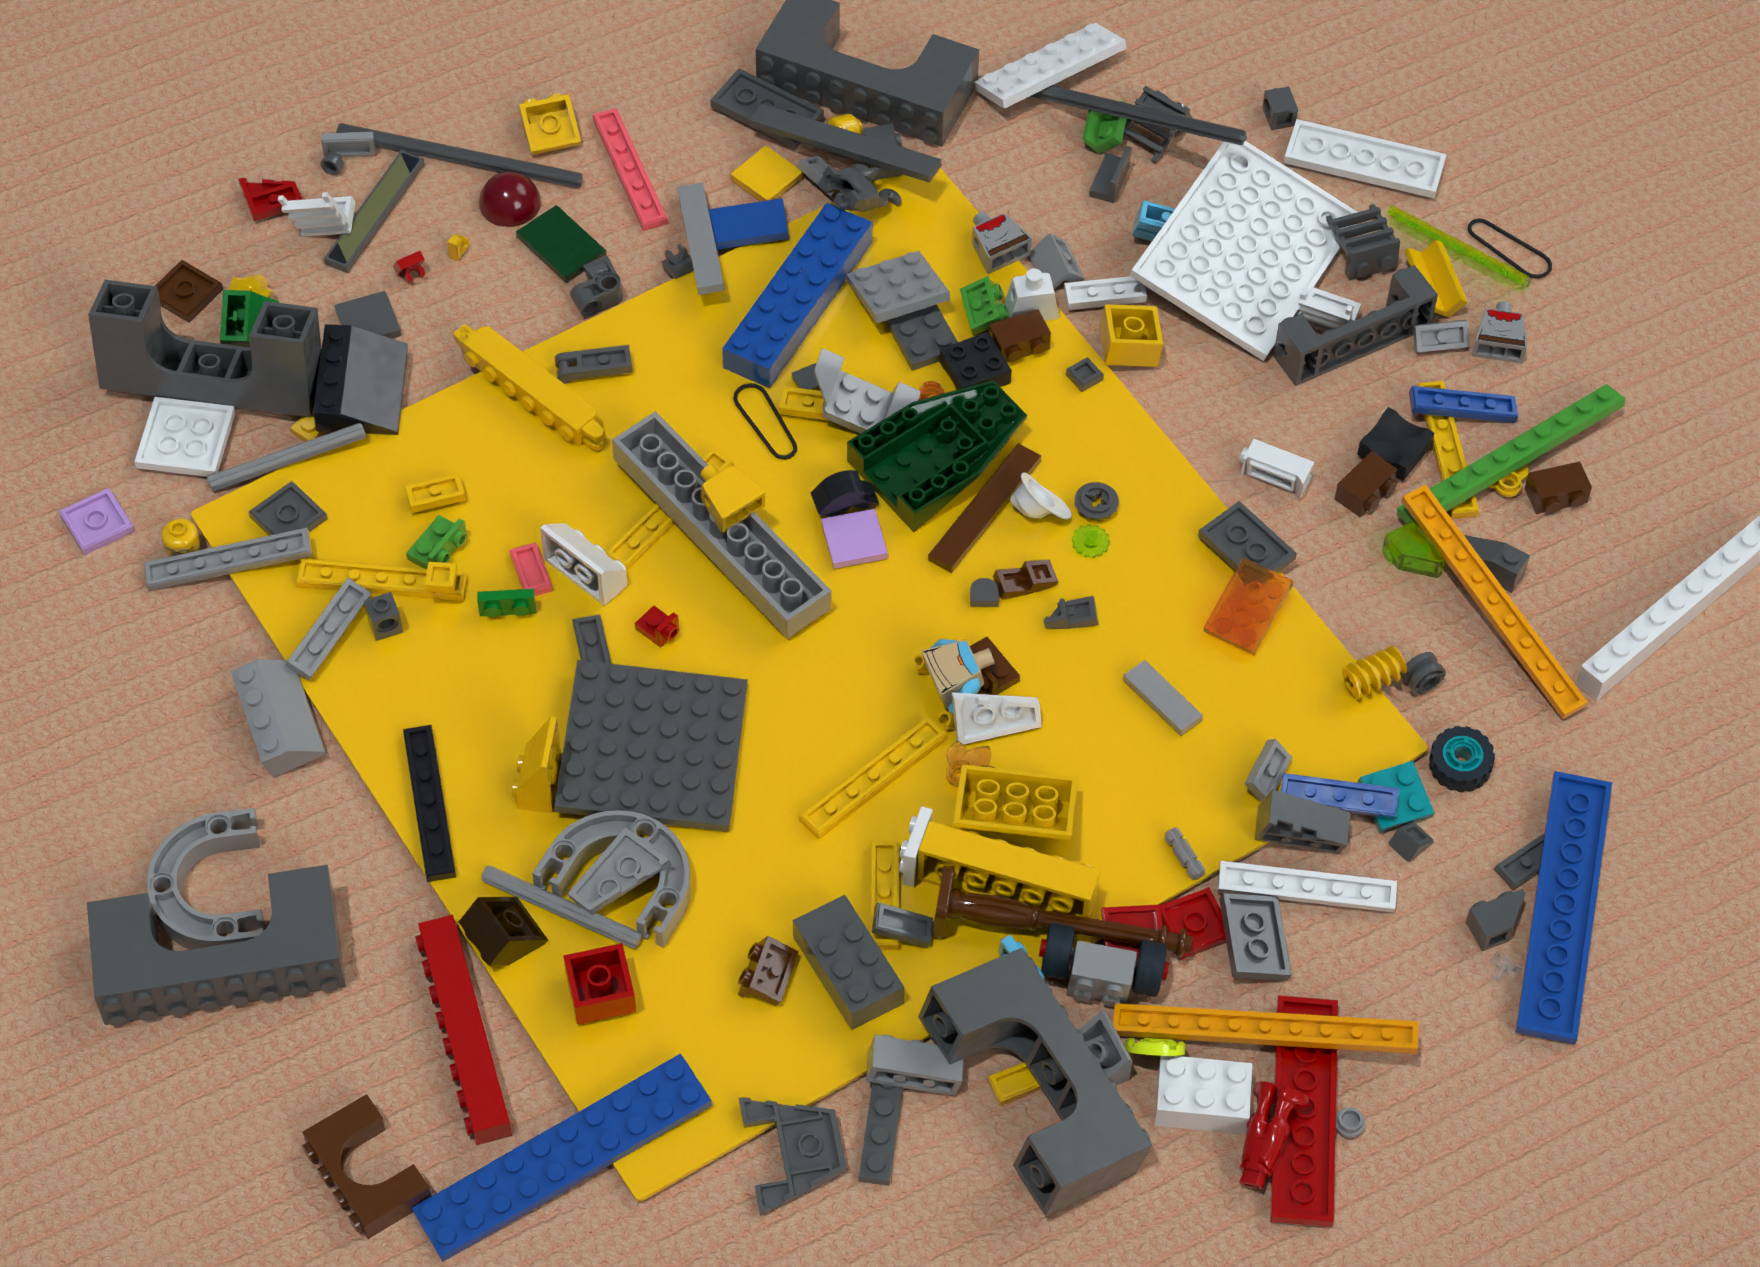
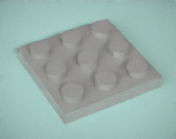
[846,251,950,324]

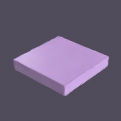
[59,488,134,555]
[821,509,888,569]

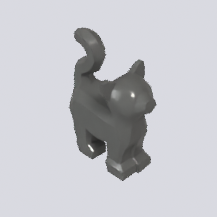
[818,163,901,212]

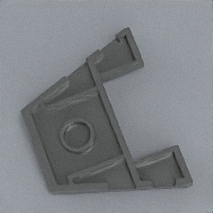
[739,1097,846,1216]

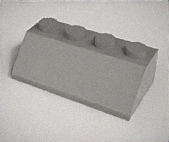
[231,659,326,778]

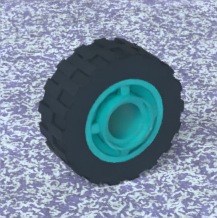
[1429,726,1495,792]

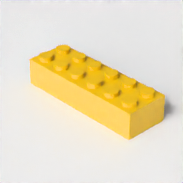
[917,821,1100,918]

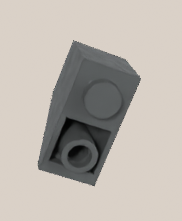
[1465,889,1525,951]

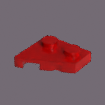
[238,178,303,221]

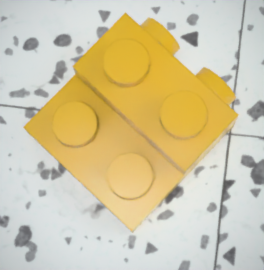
[519,93,581,155]

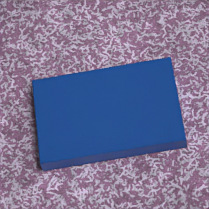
[708,198,789,250]

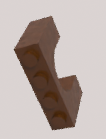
[302,1094,431,1239]

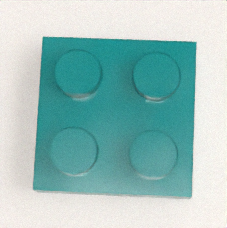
[1358,761,1435,833]

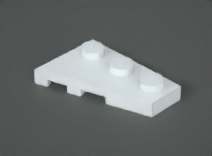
[951,692,1042,745]

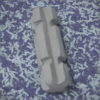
[1165,827,1205,880]

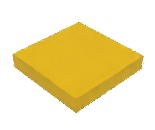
[730,145,803,201]

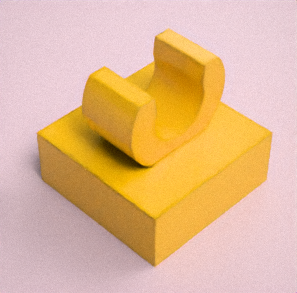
[425,562,457,596]

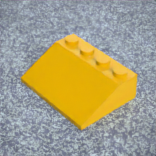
[953,765,1078,840]

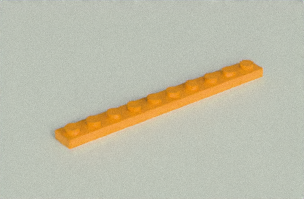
[1401,484,1588,720]
[1113,1004,1419,1054]

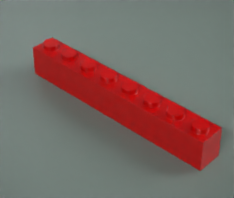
[415,914,512,1145]

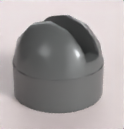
[320,152,343,175]

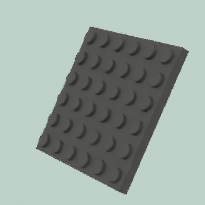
[554,660,748,832]

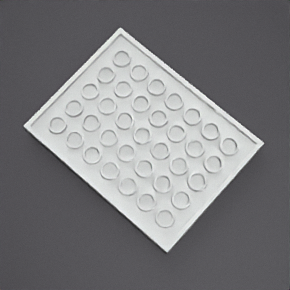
[1129,141,1357,361]

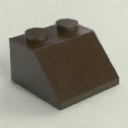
[459,897,548,966]

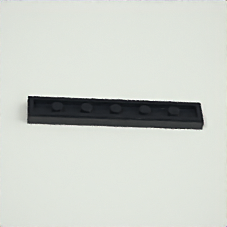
[403,725,456,882]

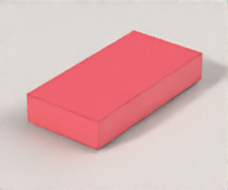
[509,542,553,596]

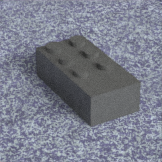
[793,895,905,1030]

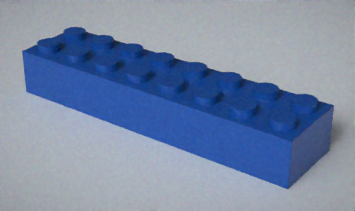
[722,203,873,389]

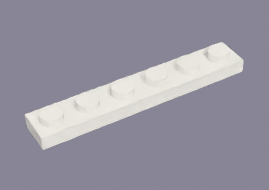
[1217,861,1397,913]

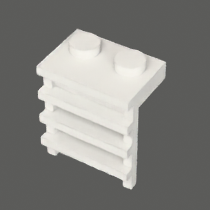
[278,192,356,237]
[1298,287,1361,332]

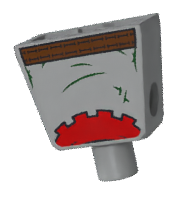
[972,212,1032,274]
[1472,301,1527,364]

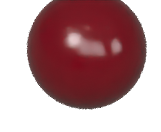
[479,172,541,227]

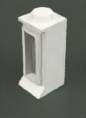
[1239,439,1314,500]

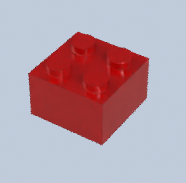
[563,943,636,1025]

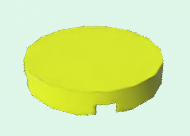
[1125,1038,1186,1056]

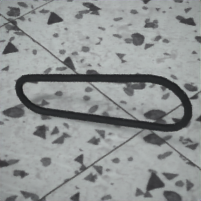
[1468,218,1552,279]
[733,383,797,459]

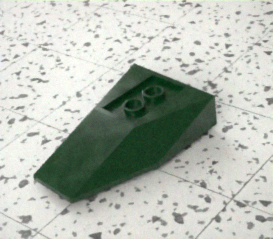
[847,380,1027,532]

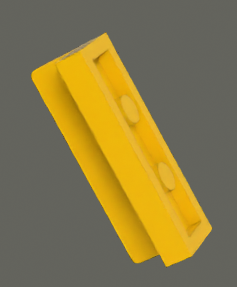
[1404,240,1468,318]

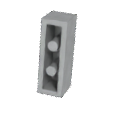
[866,1035,963,1096]

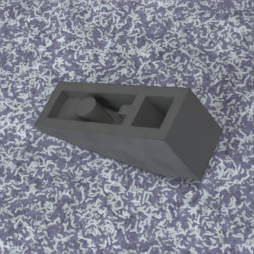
[1439,535,1530,593]

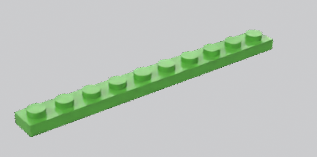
[1397,384,1625,530]

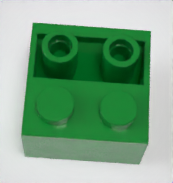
[220,290,279,347]

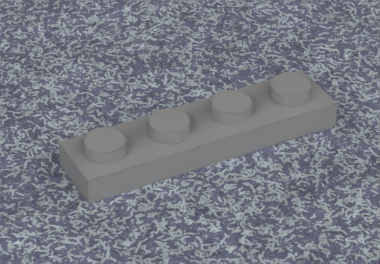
[285,578,371,681]

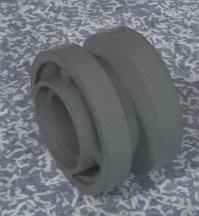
[1400,652,1446,695]

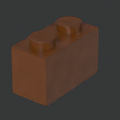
[989,309,1051,362]
[1335,451,1398,517]
[1524,461,1592,514]

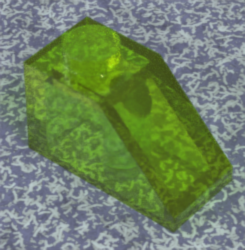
[1382,521,1445,578]

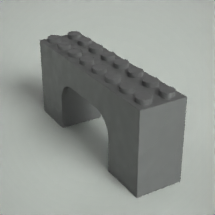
[756,0,980,147]
[88,280,321,417]
[87,865,346,1026]
[918,948,1152,1216]

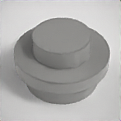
[1336,1107,1365,1138]

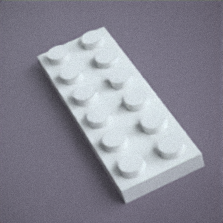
[974,23,1126,109]
[1284,119,1447,198]

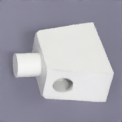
[1005,269,1059,320]

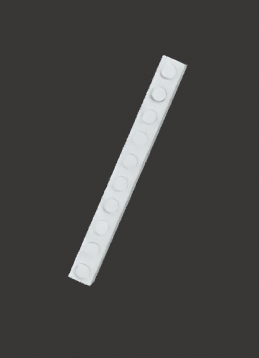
[1575,515,1760,702]

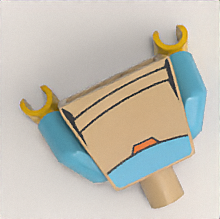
[914,639,995,730]

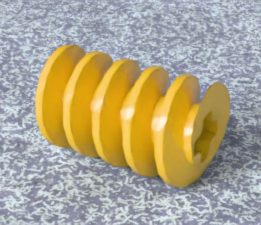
[1342,646,1407,699]

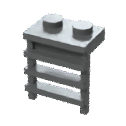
[1123,86,1192,163]
[1326,204,1400,280]

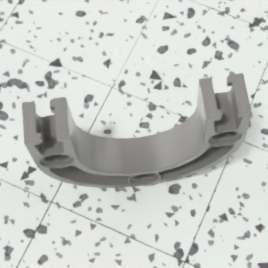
[147,808,266,950]
[532,810,691,948]

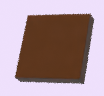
[155,260,223,323]

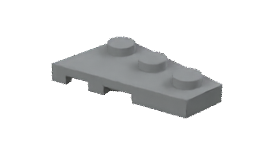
[568,827,671,914]

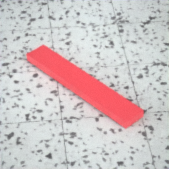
[592,108,668,231]

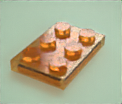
[1204,557,1293,655]

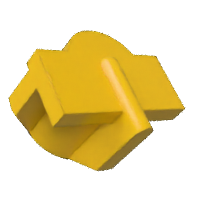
[229,274,274,298]

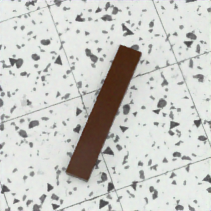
[928,443,1041,573]

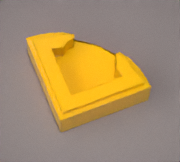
[447,234,470,261]

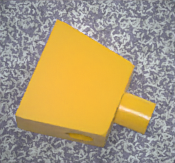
[700,464,766,533]

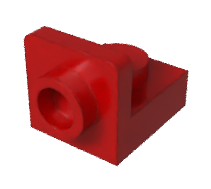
[635,605,679,648]

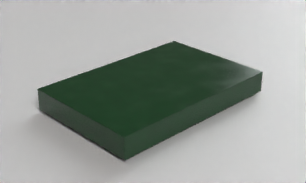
[516,205,607,283]

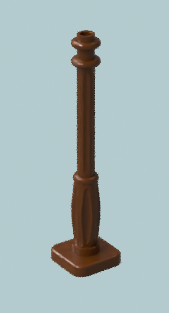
[932,865,1193,958]

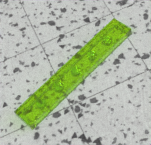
[1387,205,1532,287]

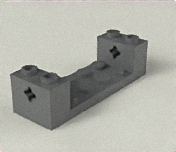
[1273,265,1438,386]

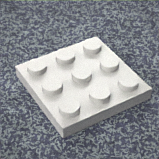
[134,397,236,477]

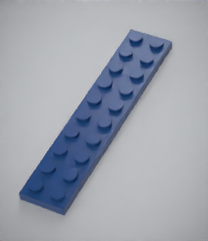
[1515,771,1612,1044]
[412,1053,712,1262]

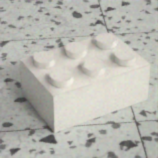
[1154,1056,1252,1135]

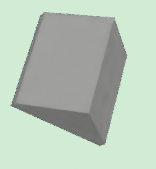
[1079,1010,1132,1085]

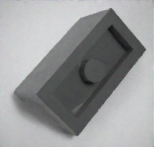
[1089,146,1132,203]

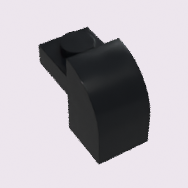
[811,470,879,517]

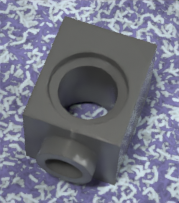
[1262,86,1298,130]
[364,592,403,641]

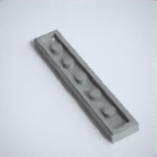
[677,183,725,295]
[144,528,312,591]

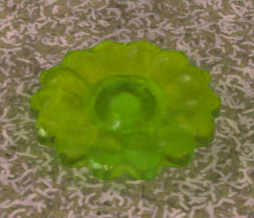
[1072,524,1110,558]

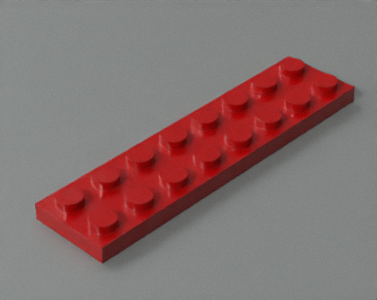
[1270,995,1338,1227]

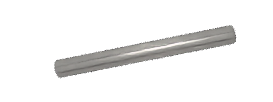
[207,423,366,491]
[481,865,642,948]

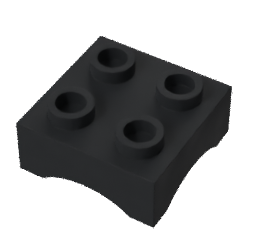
[939,332,1012,390]
[1357,407,1435,481]

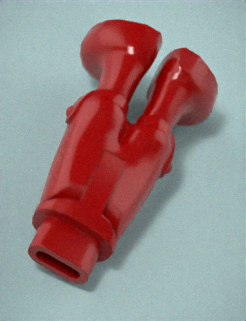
[1239,1081,1309,1189]

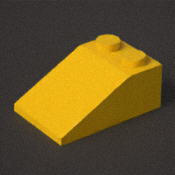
[512,717,562,813]

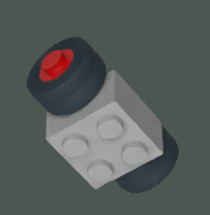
[1039,923,1169,1007]

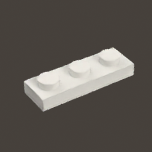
[1064,276,1147,310]

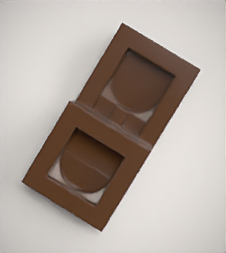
[993,559,1058,599]

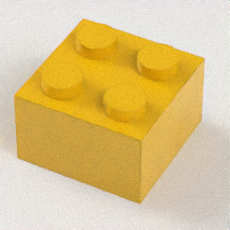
[1099,304,1164,367]

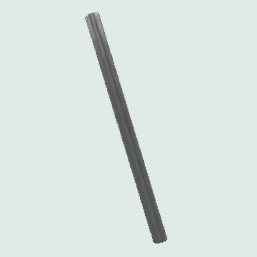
[1031,85,1247,145]
[336,123,583,188]

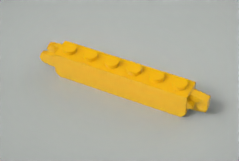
[453,324,606,451]

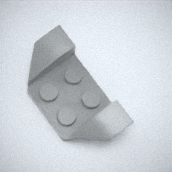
[814,348,921,434]

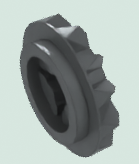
[1074,482,1119,522]

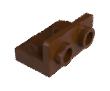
[970,637,1020,695]
[738,936,799,1006]

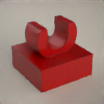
[393,251,425,284]

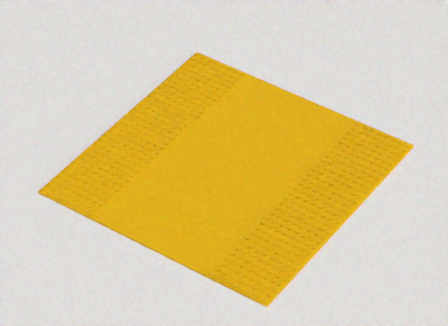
[191,167,1428,1202]

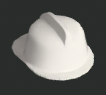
[1010,473,1072,519]

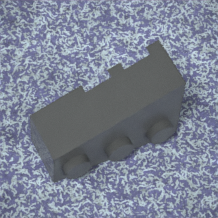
[1255,789,1350,854]

